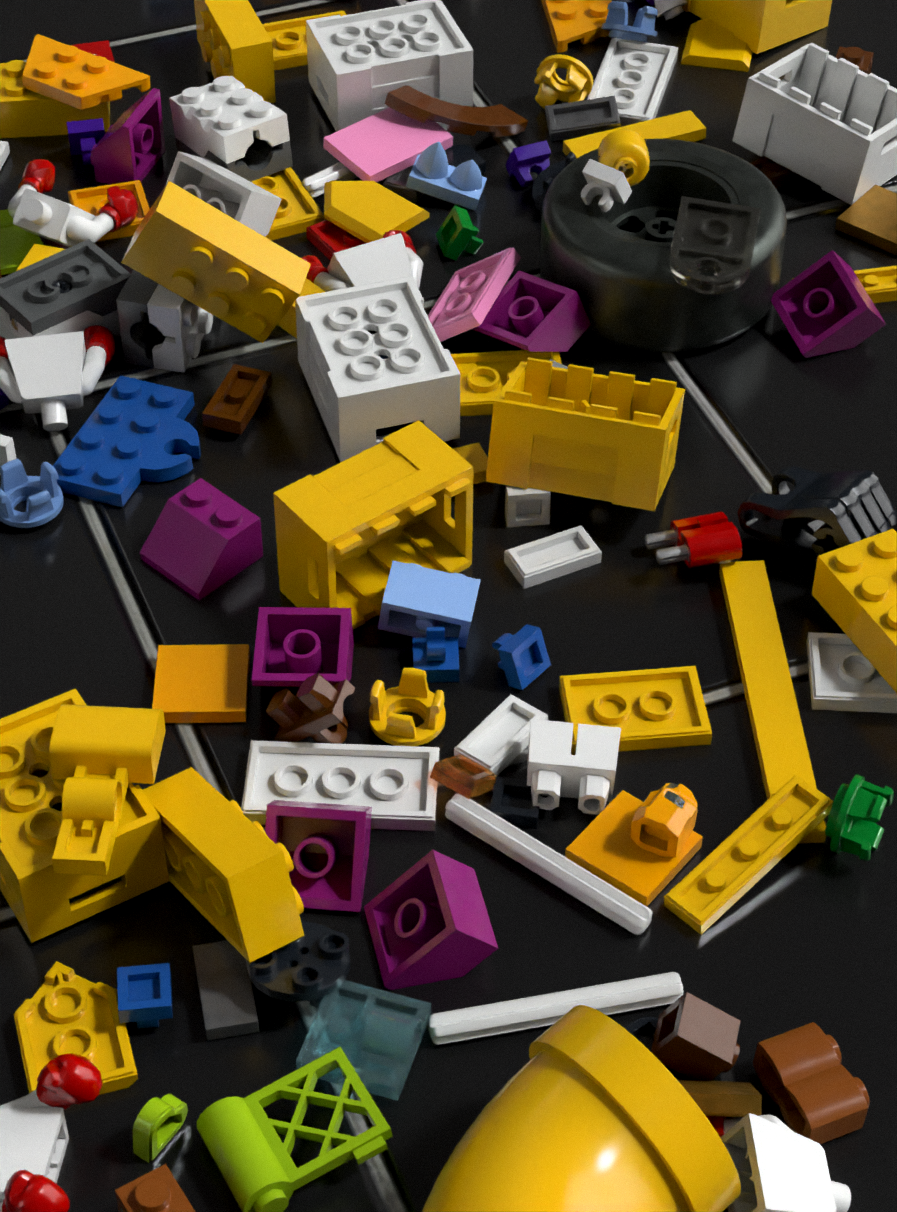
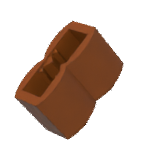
[753,1022,870,1144]

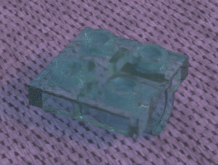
[296,980,431,1101]

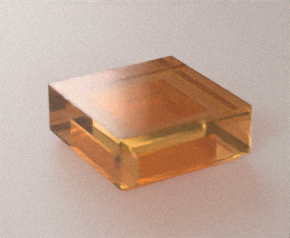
[430,754,496,799]

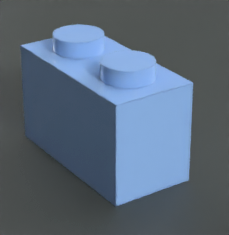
[378,560,480,648]

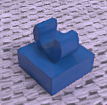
[492,624,551,690]
[413,627,459,683]
[117,963,173,1029]

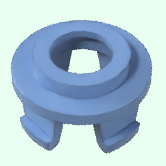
[601,1,658,42]
[0,459,64,528]

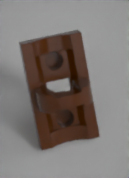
[266,673,355,744]

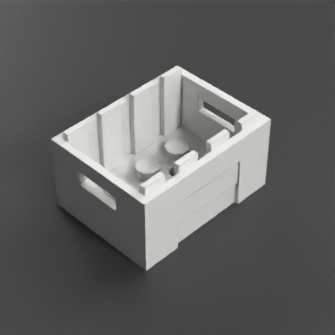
[306,0,473,132]
[733,43,897,205]
[295,276,460,462]

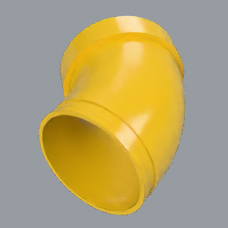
[422,1005,741,1212]

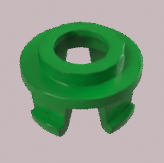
[825,774,894,861]

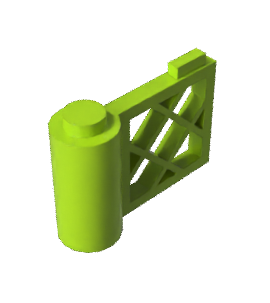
[197,1046,393,1212]

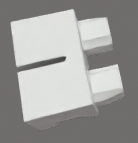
[527,719,621,815]

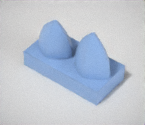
[406,142,487,211]

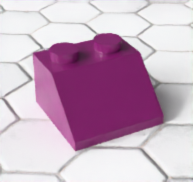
[90,88,166,184]
[771,250,886,358]
[473,271,591,352]
[140,478,263,601]
[251,607,354,687]
[265,800,372,912]
[364,850,498,990]

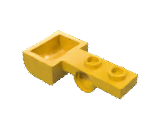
[49,704,166,876]

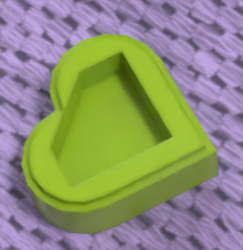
[133,1094,188,1163]

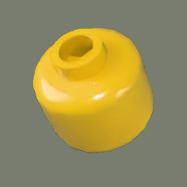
[598,129,650,187]

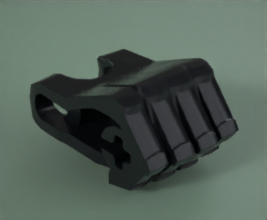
[737,466,897,559]

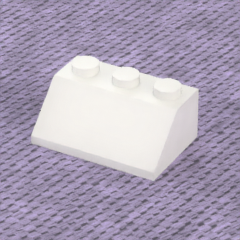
[165,151,282,237]

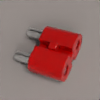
[645,511,742,568]

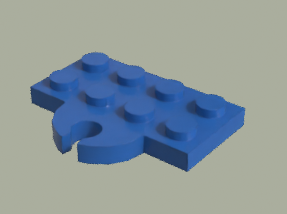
[53,376,201,507]

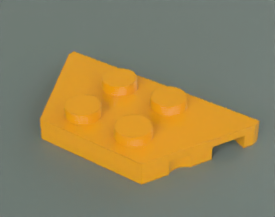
[541,0,612,53]
[22,34,150,110]

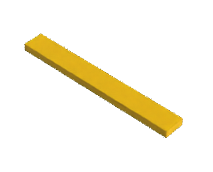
[719,560,826,844]

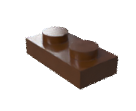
[202,364,272,434]

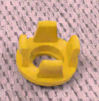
[534,54,593,109]
[369,668,446,746]

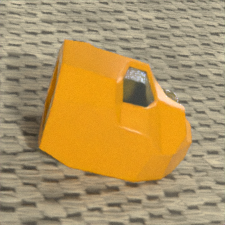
[630,783,698,857]

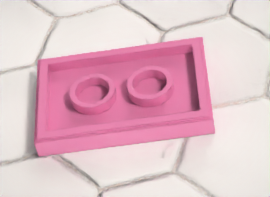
[323,107,453,182]
[428,247,521,342]

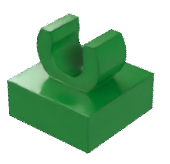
[436,205,484,261]

